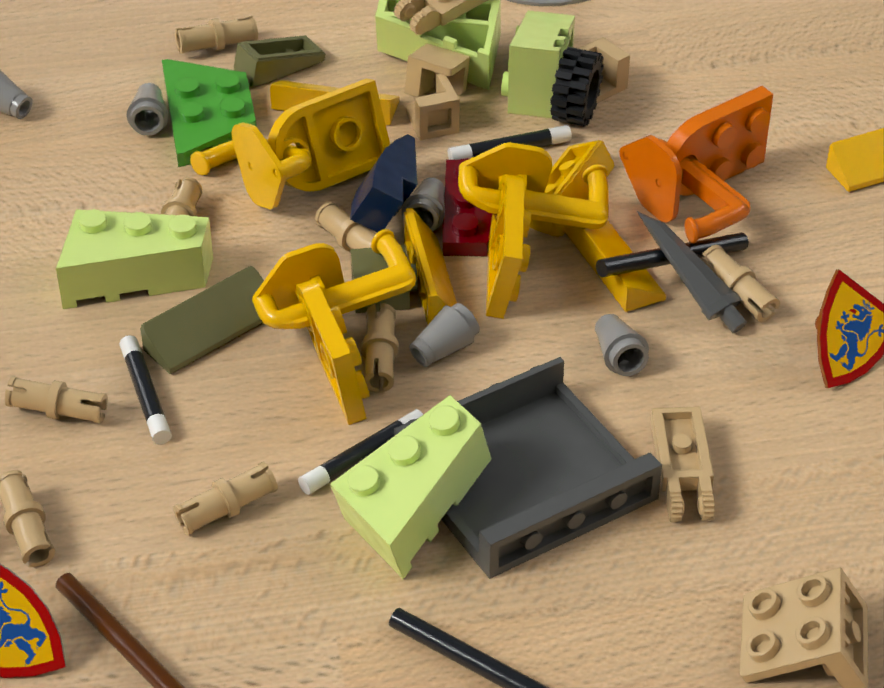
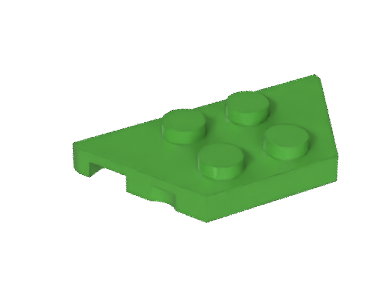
[162,59,257,167]

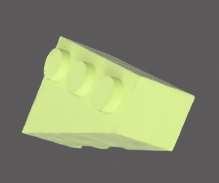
[375,0,501,90]
[501,10,575,118]
[56,209,213,309]
[330,395,492,579]

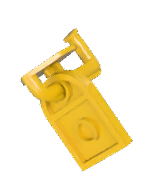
[190,78,390,209]
[458,142,609,319]
[252,229,416,425]

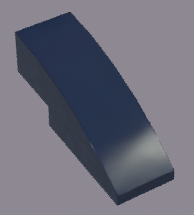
[350,134,418,233]

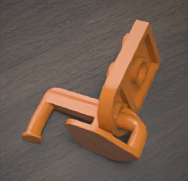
[619,86,773,244]

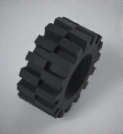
[550,47,604,127]

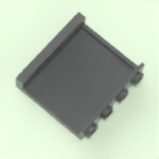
[394,357,662,579]

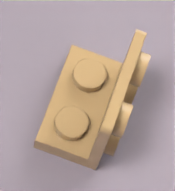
[740,567,868,688]

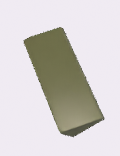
[140,266,264,374]

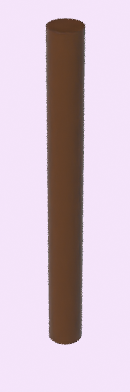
[56,573,185,688]

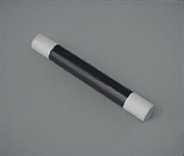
[448,125,572,160]
[119,335,172,445]
[298,409,423,495]

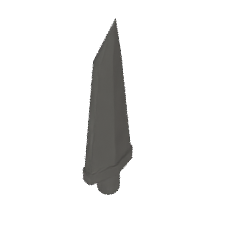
[637,211,747,334]

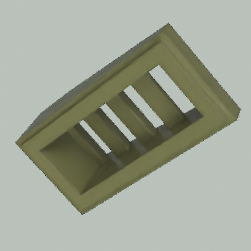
[234,35,326,87]

